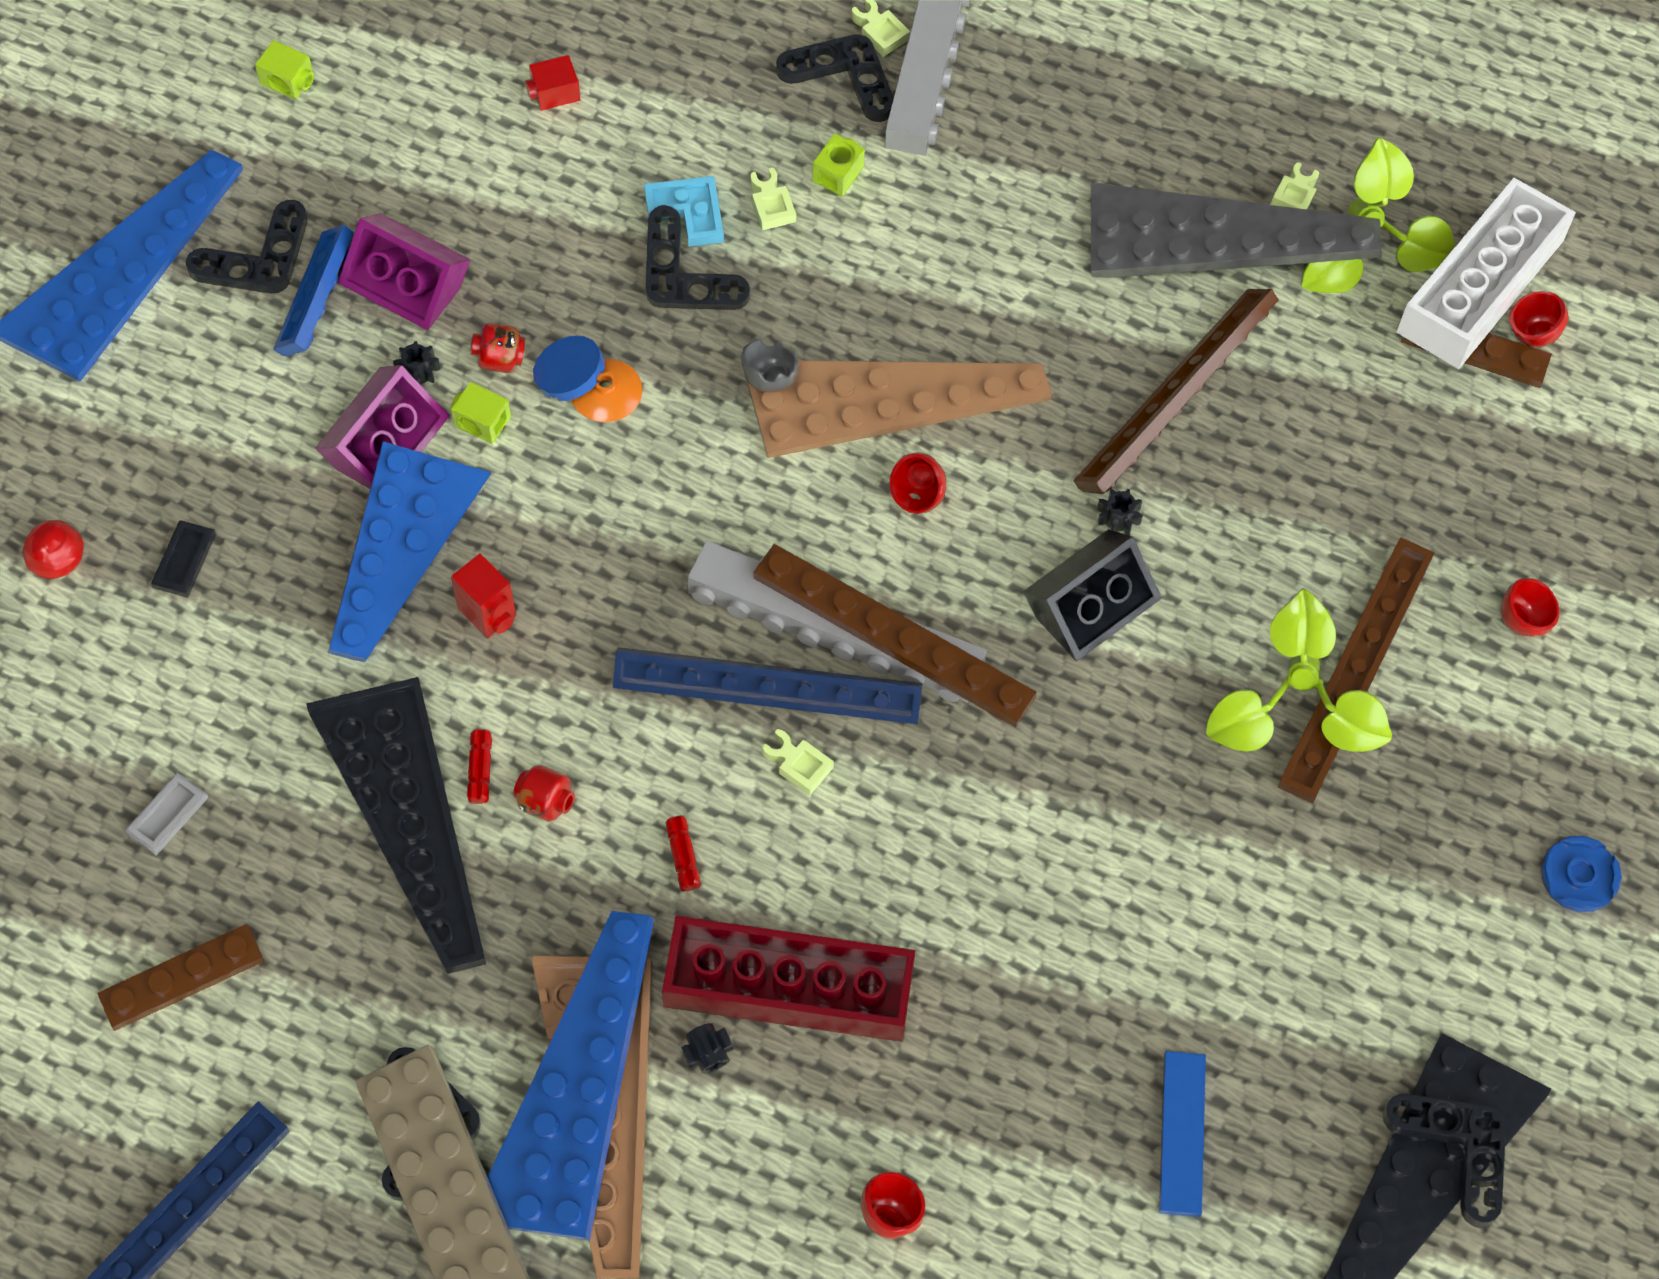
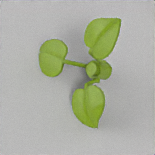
[1301,137,1455,293]
[1206,588,1392,752]

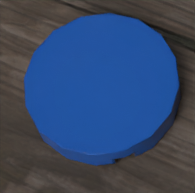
[533,336,605,401]
[1541,836,1622,912]

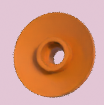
[571,359,642,422]

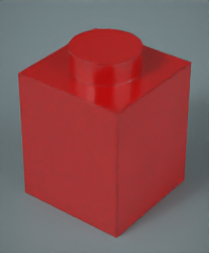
[525,55,581,111]

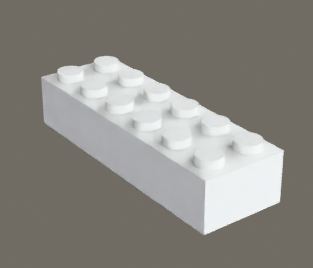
[1396,178,1576,369]

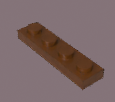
[1401,333,1552,388]
[97,924,264,1031]

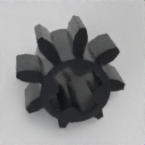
[393,341,440,385]
[1097,489,1143,535]
[681,1023,733,1074]

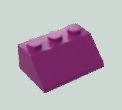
[338,213,470,330]
[315,365,450,489]

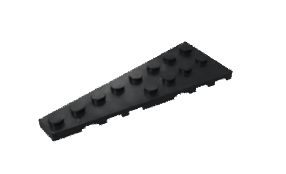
[306,677,486,974]
[1324,1033,1552,1279]

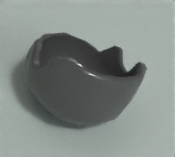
[741,339,799,392]

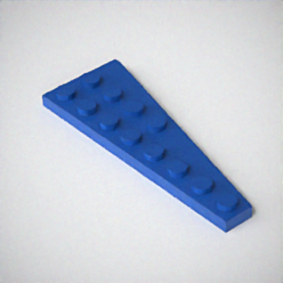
[0,150,243,382]
[487,911,654,1241]

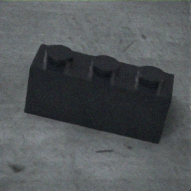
[1023,529,1162,661]

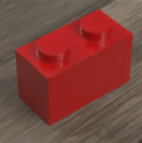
[451,553,516,639]

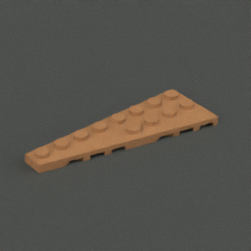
[746,361,1052,458]
[532,956,652,1279]

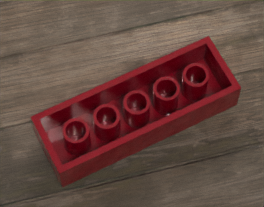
[662,915,916,1042]

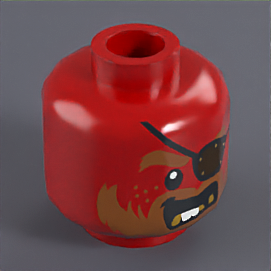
[470,323,525,373]
[513,765,575,822]

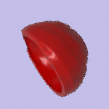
[1509,291,1569,348]
[889,452,947,514]
[22,520,84,579]
[1500,578,1559,637]
[861,1172,926,1239]

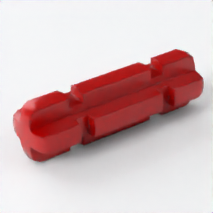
[467,729,492,804]
[665,815,701,892]

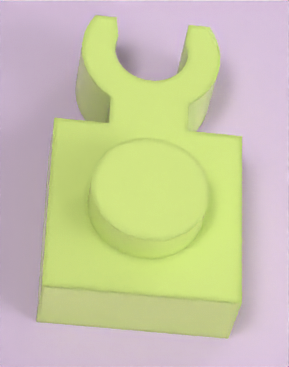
[851,0,910,57]
[1270,162,1319,209]
[751,167,796,230]
[762,729,834,796]

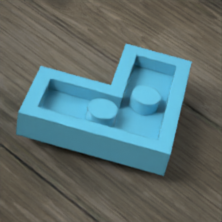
[644,176,724,247]

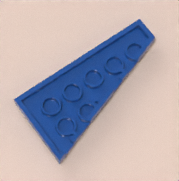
[328,442,492,662]

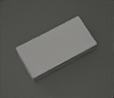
[125,773,208,856]

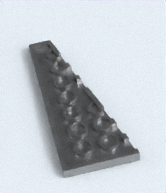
[1091,183,1382,278]

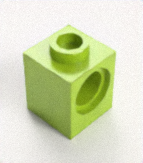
[255,40,314,100]
[812,133,865,197]
[450,382,511,444]

